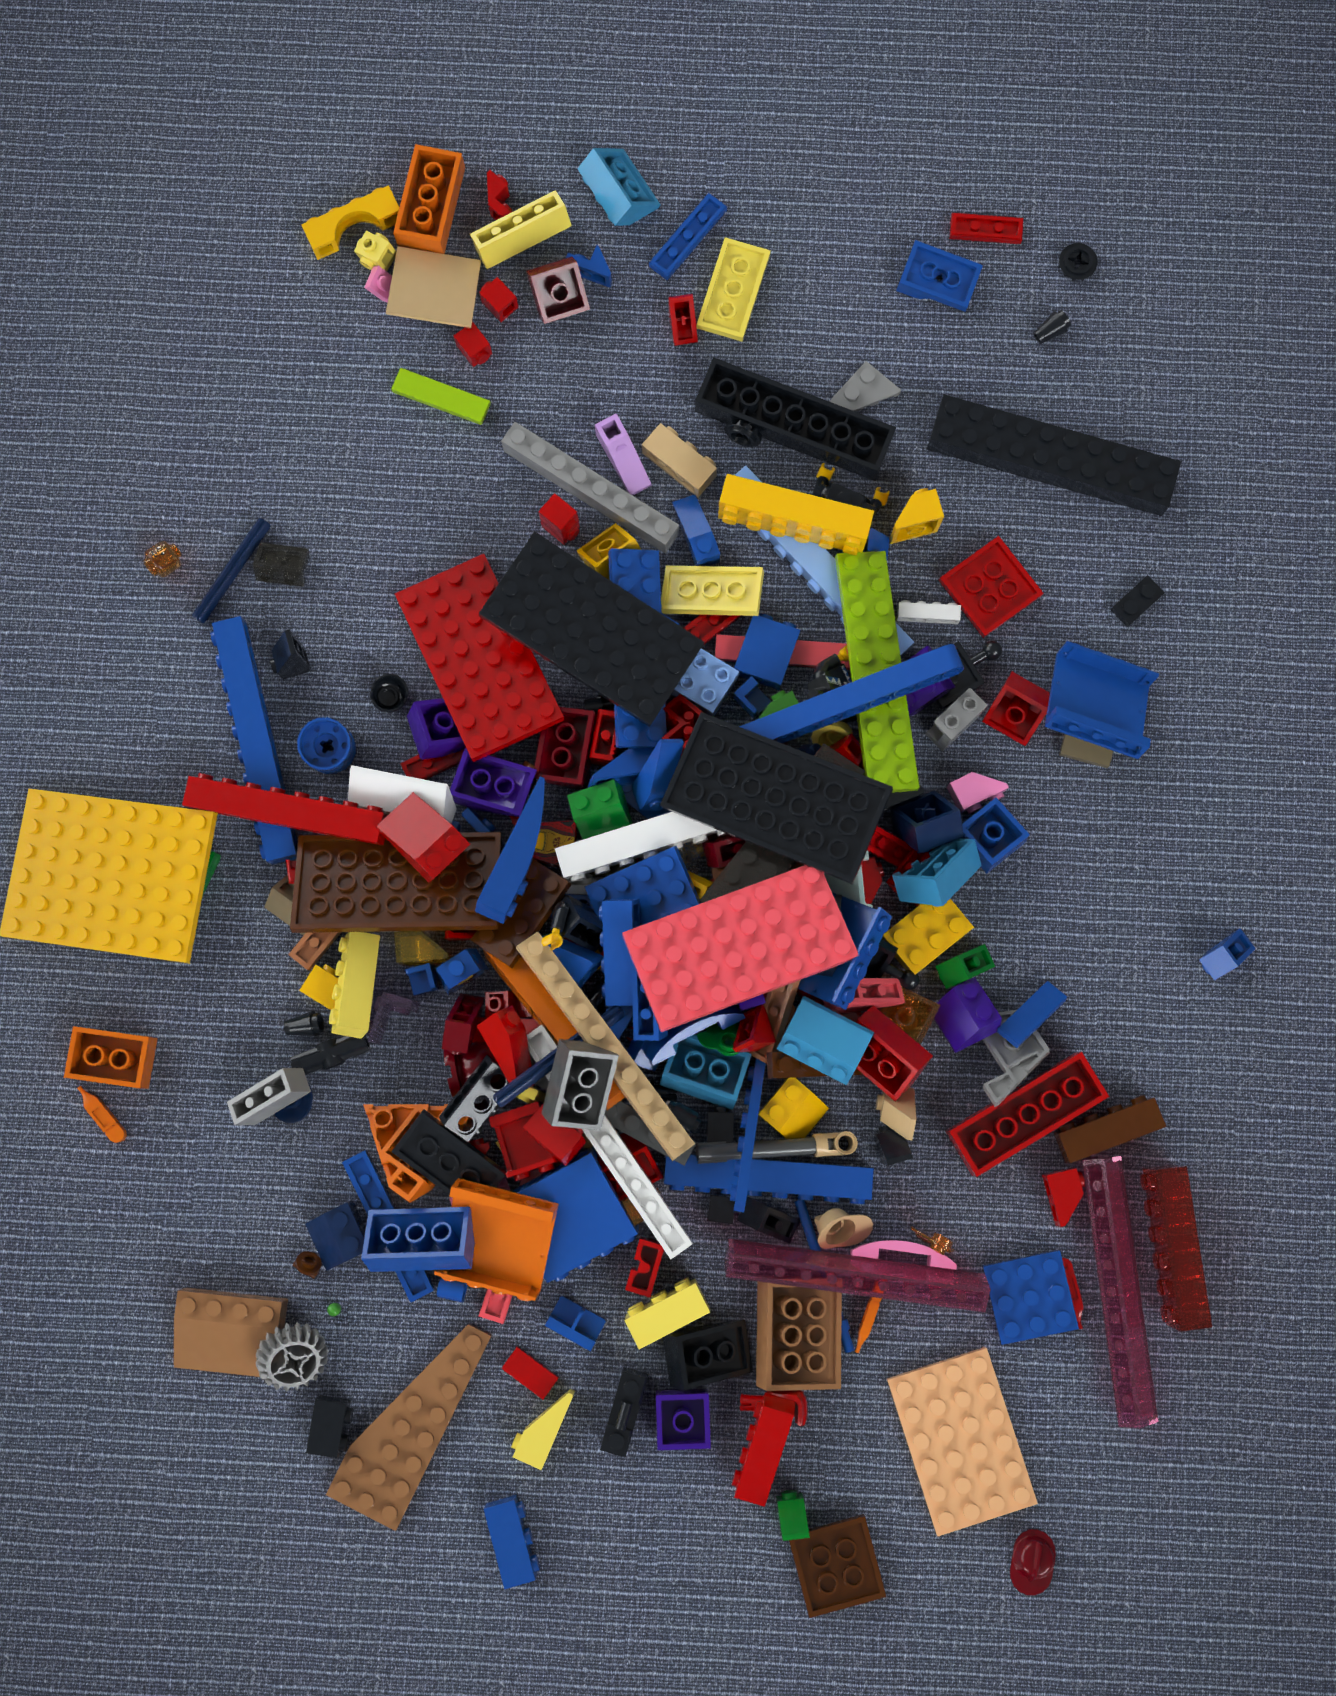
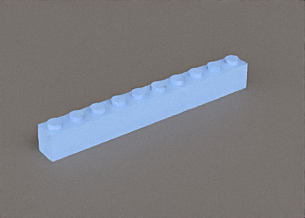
[735,466,914,657]

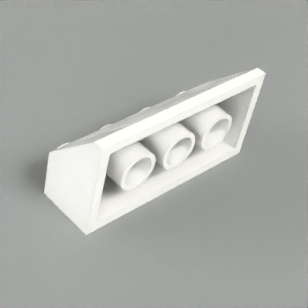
[348,765,457,824]

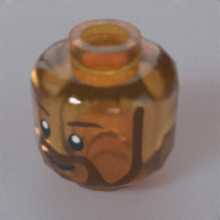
[143,541,182,578]

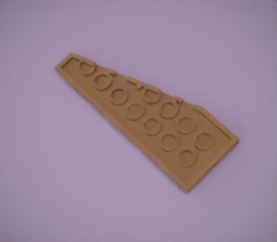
[326,1323,492,1531]

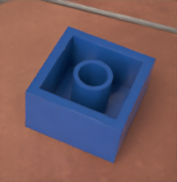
[960,798,1030,874]

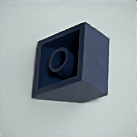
[305,1201,366,1271]

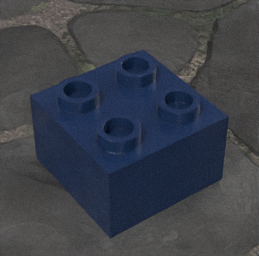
[890,790,963,853]

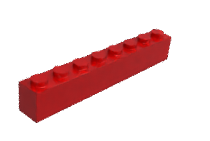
[182,773,388,846]

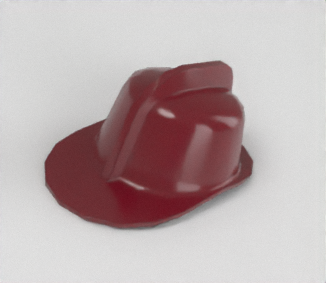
[1010,1529,1056,1595]

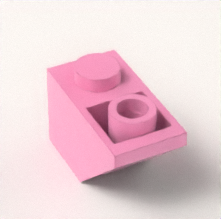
[946,772,1009,814]

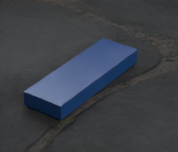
[997,981,1067,1048]

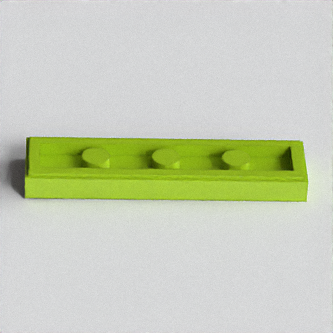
[391,368,491,425]

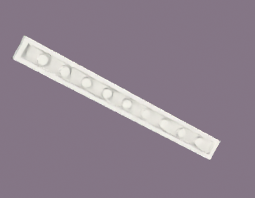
[527,1024,693,1259]

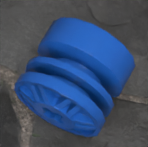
[297,717,356,774]

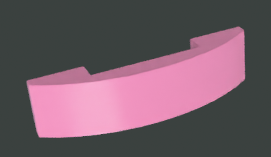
[850,1240,957,1270]

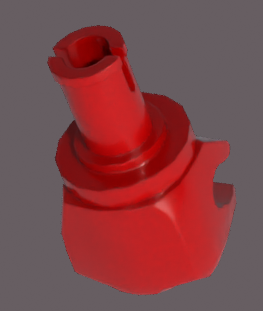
[740,1390,808,1426]

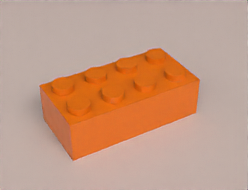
[393,144,465,254]

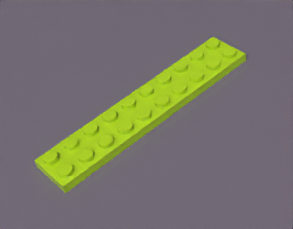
[835,551,920,793]

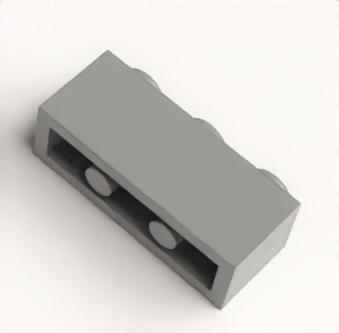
[227,1068,311,1126]

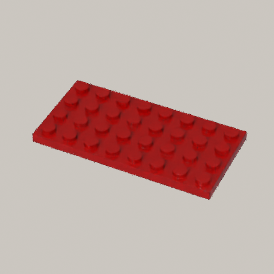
[395,553,565,762]

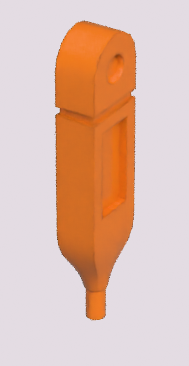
[77,1086,127,1143]
[855,1282,885,1353]

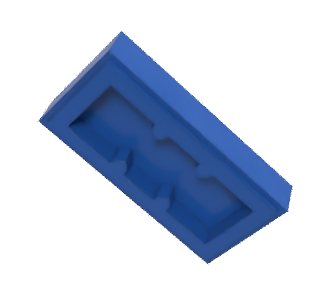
[461,807,506,849]

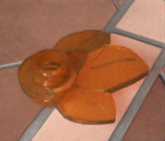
[910,1226,955,1255]

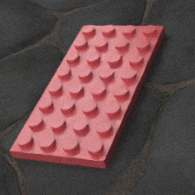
[622,865,859,1032]

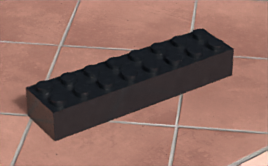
[695,357,896,481]

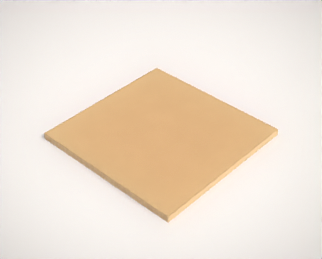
[386,246,481,328]

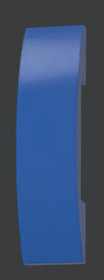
[644,1005,745,1066]

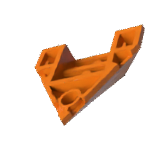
[363,1104,469,1203]

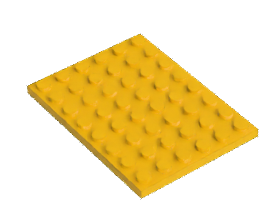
[0,789,218,964]

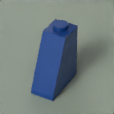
[542,933,603,989]

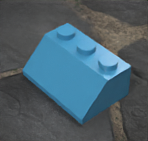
[577,148,661,226]
[777,996,874,1085]

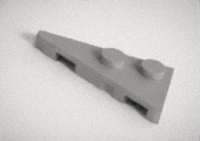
[829,361,901,412]

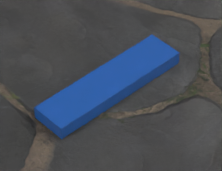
[649,193,727,280]

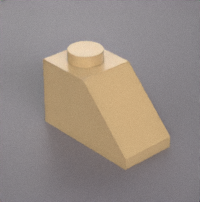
[876,1088,916,1140]

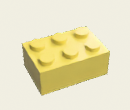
[624,1277,710,1349]

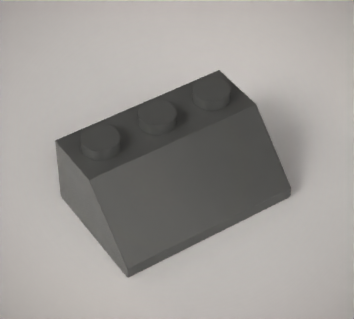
[541,1039,619,1130]

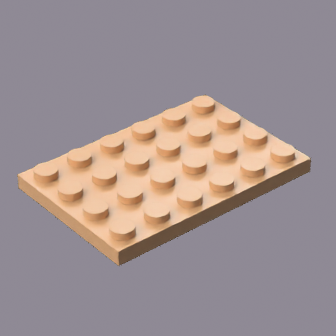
[887,1347,1038,1537]

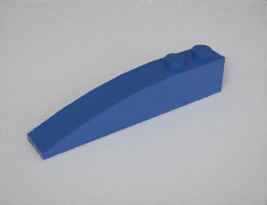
[475,776,545,924]

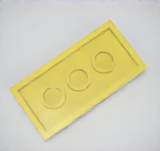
[696,237,771,342]
[661,565,764,616]

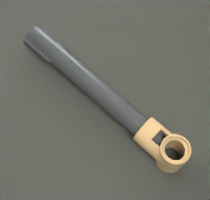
[696,1131,858,1164]

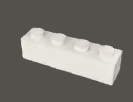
[897,600,961,624]

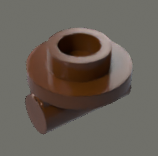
[292,1251,322,1279]

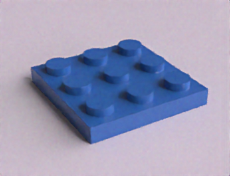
[983,1250,1079,1345]

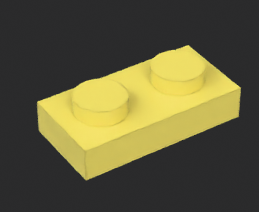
[517,1087,546,1104]

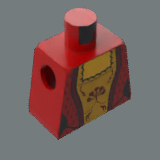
[533,821,578,869]

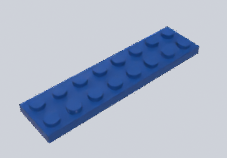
[608,548,667,748]

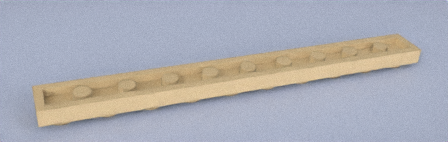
[516,932,695,1161]

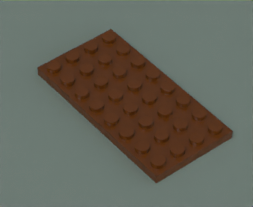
[290,832,502,933]

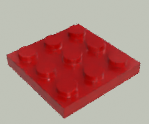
[938,536,1044,638]

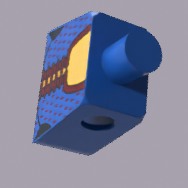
[435,948,489,995]

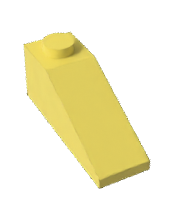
[511,1389,575,1470]

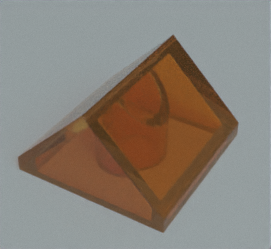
[881,986,941,1045]

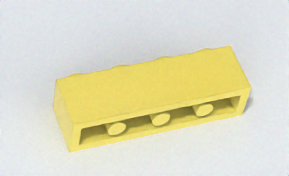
[470,190,572,269]
[329,932,380,1039]

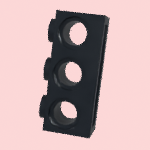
[439,1055,509,1142]

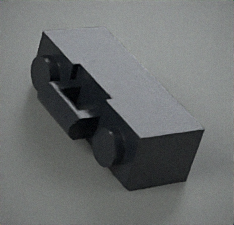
[600,1367,648,1457]

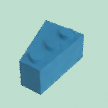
[892,838,982,907]

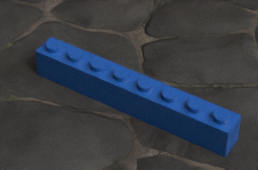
[664,1154,874,1204]

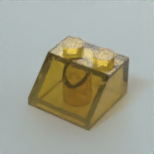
[394,931,453,967]

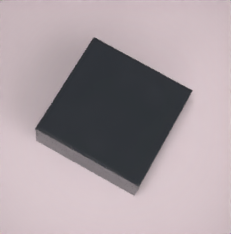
[707,1194,735,1224]

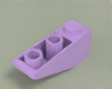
[595,414,652,495]

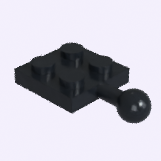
[936,641,1002,709]
[864,939,920,990]

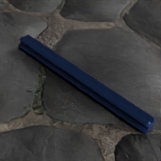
[493,1006,624,1107]

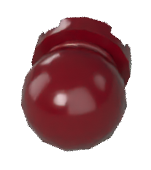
[444,1041,501,1097]

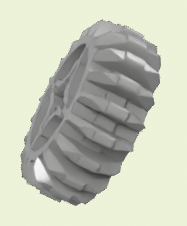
[256,1322,328,1392]

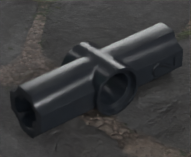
[290,1035,370,1076]

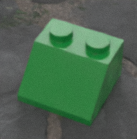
[567,779,632,840]

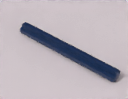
[192,518,271,623]

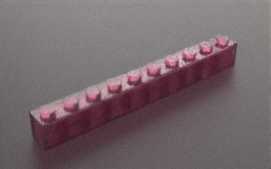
[1082,1156,1158,1428]
[724,1238,990,1312]

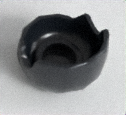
[370,673,409,713]

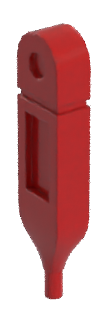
[1062,1257,1084,1329]

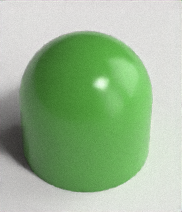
[327,1302,341,1316]

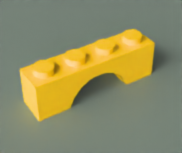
[301,185,399,260]

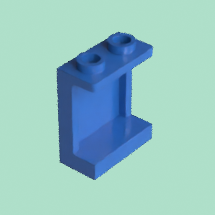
[734,613,800,691]

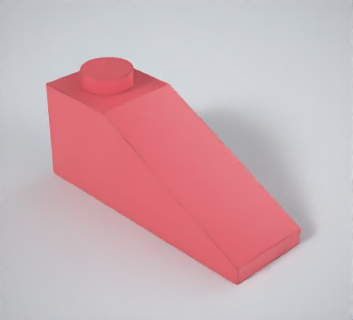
[823,978,905,1013]

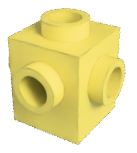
[354,231,396,271]

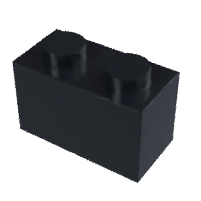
[306,1395,354,1458]

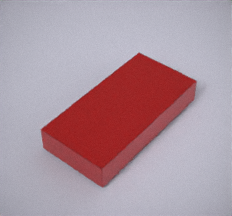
[501,1346,559,1400]

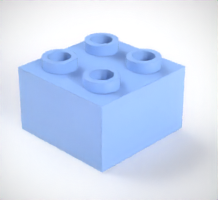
[671,648,739,717]

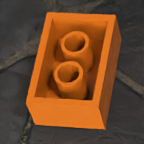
[63,1026,158,1089]

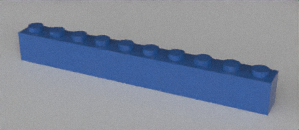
[210,616,298,865]

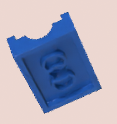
[896,240,983,312]

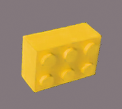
[882,898,974,975]

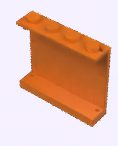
[434,1178,559,1301]

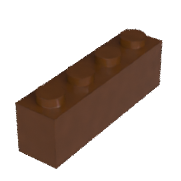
[1053,1094,1166,1163]

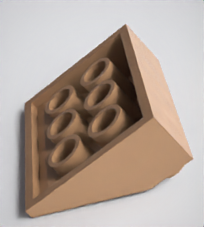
[756,1279,842,1391]
[174,1287,288,1377]

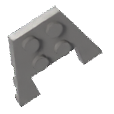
[982,1009,1050,1107]

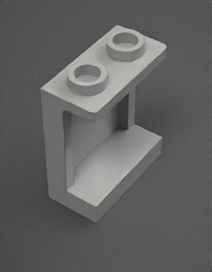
[926,688,988,752]

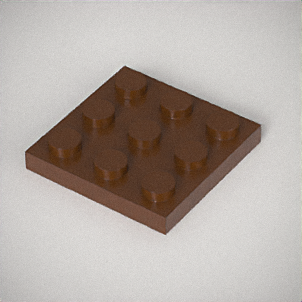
[789,1514,886,1618]

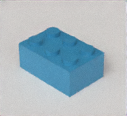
[660,1034,752,1110]

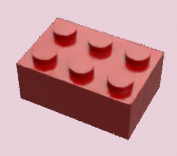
[856,1005,933,1102]

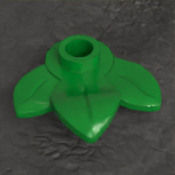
[697,1021,740,1056]

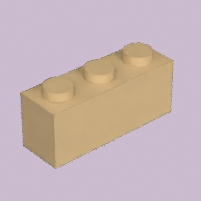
[642,423,717,498]

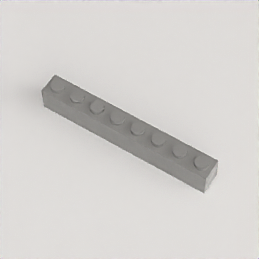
[501,422,679,554]

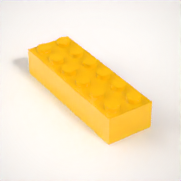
[718,474,874,555]

